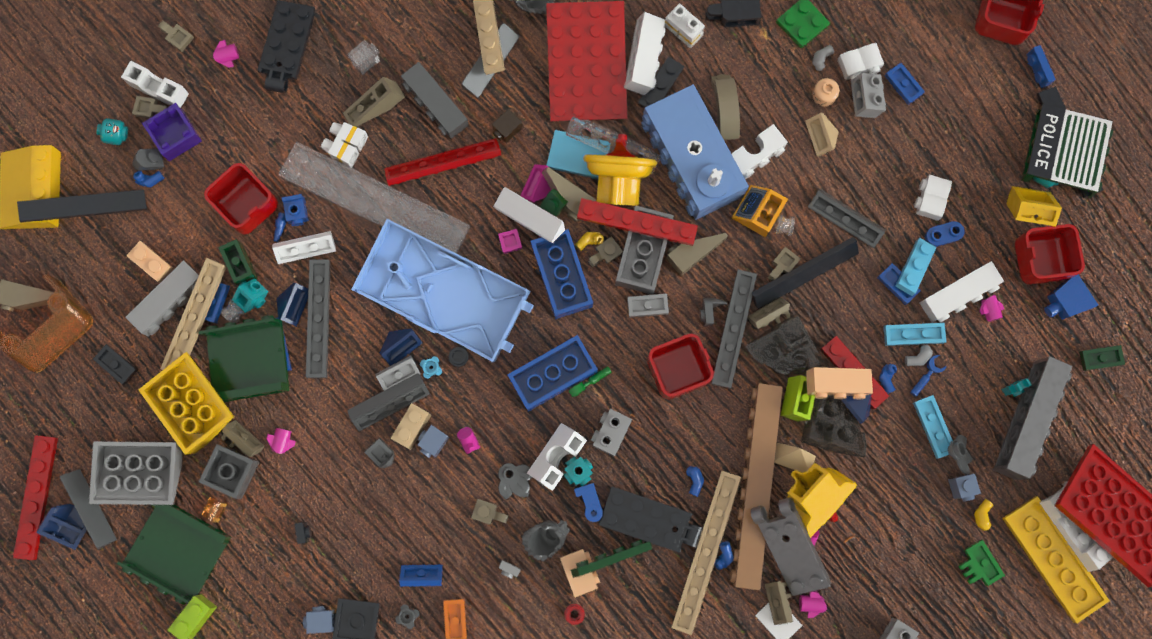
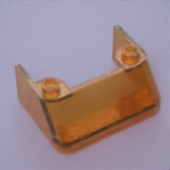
[0,274,93,372]

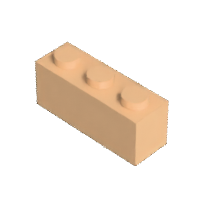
[806,367,873,399]

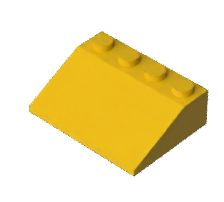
[0,145,61,229]
[139,352,234,455]

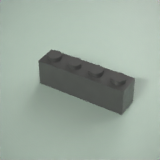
[401,62,469,139]

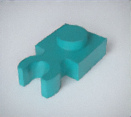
[1002,378,1032,397]

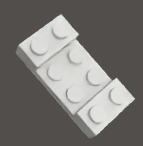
[1040,481,1113,572]

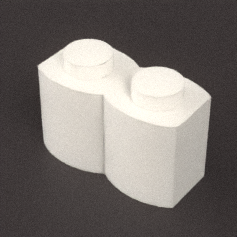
[838,43,884,80]
[914,175,952,221]

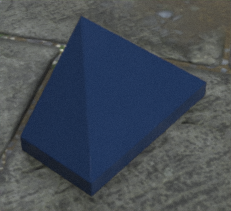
[276,283,309,327]
[380,328,423,366]
[841,394,871,424]

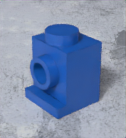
[282,194,309,226]

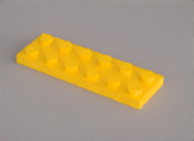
[1002,496,1110,624]

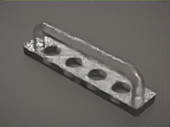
[566,117,661,174]

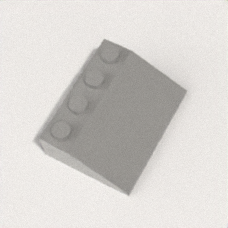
[89,442,183,505]

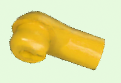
[575,232,604,251]
[974,499,993,531]

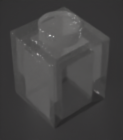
[347,40,380,75]

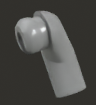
[812,45,834,71]
[905,345,933,366]

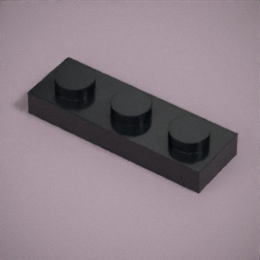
[638,56,685,109]

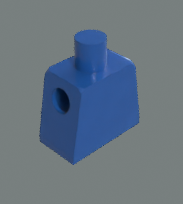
[1044,275,1098,320]

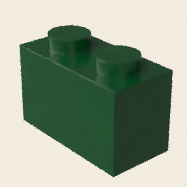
[218,239,258,286]

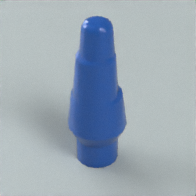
[273,212,286,242]

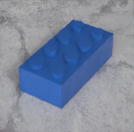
[531,229,593,319]
[508,335,598,412]

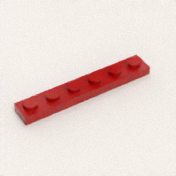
[384,138,501,186]
[577,198,698,246]
[13,435,58,560]

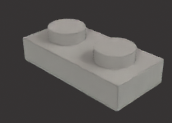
[627,294,669,318]
[375,355,421,391]

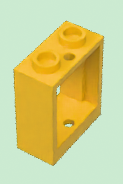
[1007,186,1062,226]

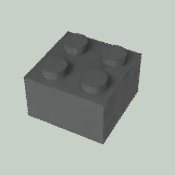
[199,444,259,499]

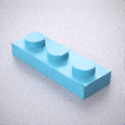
[895,238,937,296]
[884,323,946,346]
[913,395,953,459]

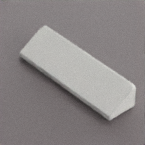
[493,187,565,243]

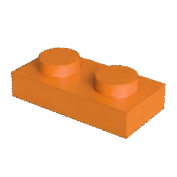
[443,599,467,639]

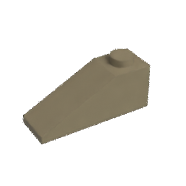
[343,77,405,127]
[542,167,597,222]
[666,233,728,276]
[0,279,67,312]

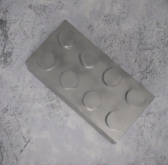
[615,205,674,295]

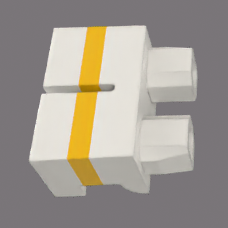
[664,4,705,49]
[321,122,368,169]

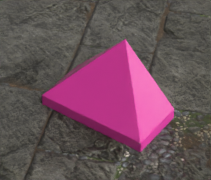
[520,164,551,202]

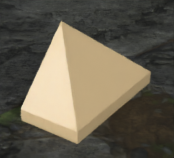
[805,113,839,156]
[774,443,816,473]

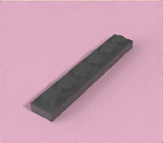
[306,260,331,378]
[711,269,757,389]

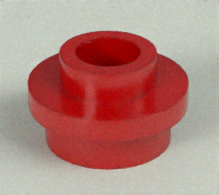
[564,604,585,625]

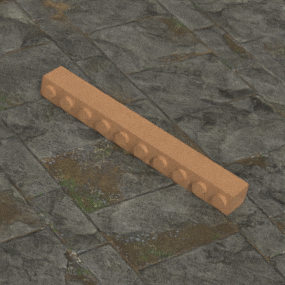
[730,383,783,590]

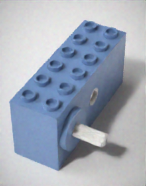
[641,84,749,220]

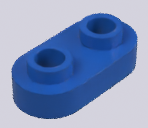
[925,221,965,247]

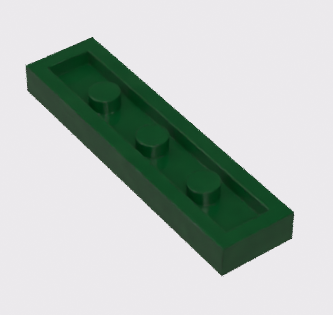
[571,539,652,578]

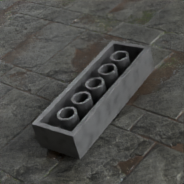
[993,356,1072,480]

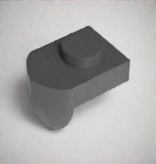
[132,149,164,171]
[699,298,727,327]
[364,437,395,468]

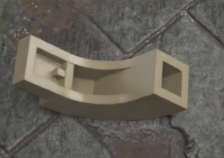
[711,74,740,140]

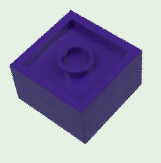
[142,103,202,161]

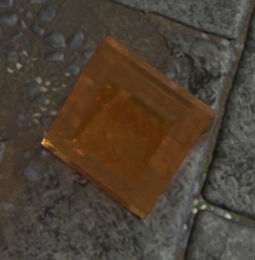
[201,497,227,523]

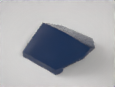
[36,503,87,550]

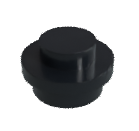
[449,347,469,367]

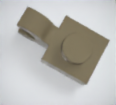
[158,20,194,52]
[132,96,167,119]
[588,236,623,268]
[768,247,800,281]
[471,499,509,525]

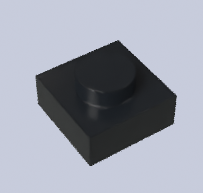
[294,522,312,544]

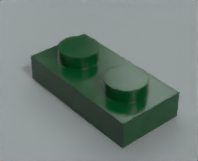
[539,189,568,217]
[1079,345,1125,371]

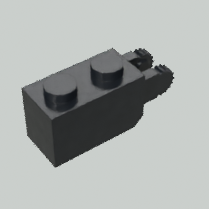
[705,0,762,28]

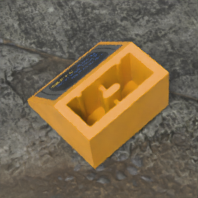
[732,185,788,237]

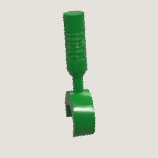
[569,366,612,397]

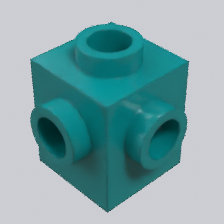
[232,278,269,313]
[564,456,593,486]

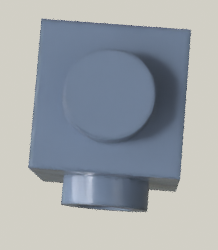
[417,425,450,458]
[948,474,981,502]
[303,606,335,634]

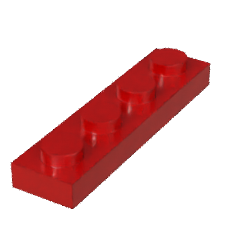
[820,336,889,409]

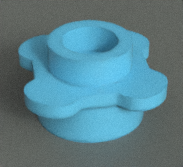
[420,356,442,379]

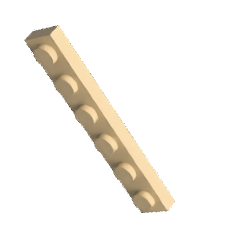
[473,0,505,75]
[160,258,227,370]

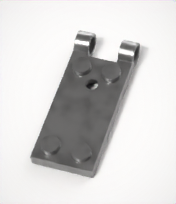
[751,497,832,596]

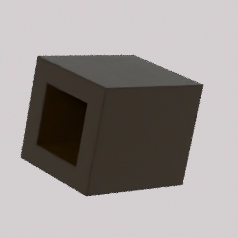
[492,109,523,143]

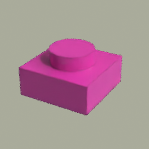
[498,229,522,254]

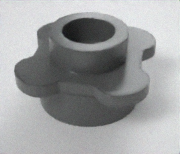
[395,604,420,629]

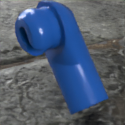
[133,171,165,188]
[879,364,897,394]
[686,466,704,497]
[714,541,734,570]

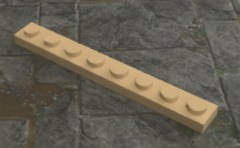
[672,471,742,635]

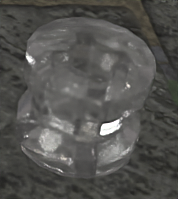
[775,214,795,236]
[221,299,245,323]

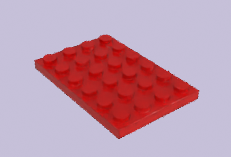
[546,1,627,122]
[1054,444,1152,587]

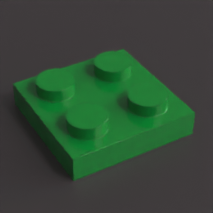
[776,0,830,49]

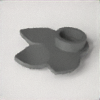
[948,435,973,475]
[498,463,533,499]

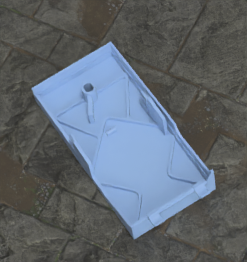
[351,219,534,362]

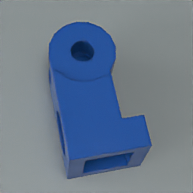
[574,483,603,522]

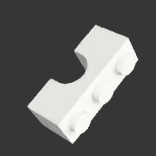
[121,61,189,108]
[732,124,788,179]
[527,423,587,491]

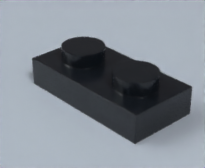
[93,344,138,385]

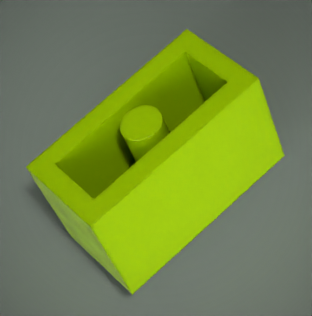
[780,375,815,421]
[168,594,217,639]

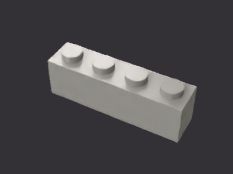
[125,260,199,337]

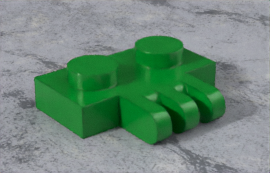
[958,540,1005,586]

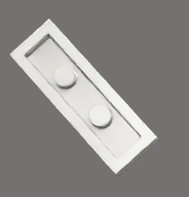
[272,231,336,264]

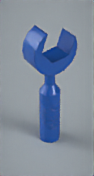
[910,355,946,397]

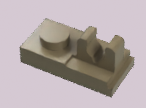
[747,297,790,329]
[221,420,265,457]
[765,581,793,625]

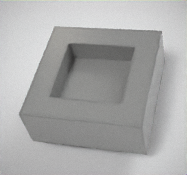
[499,560,521,579]

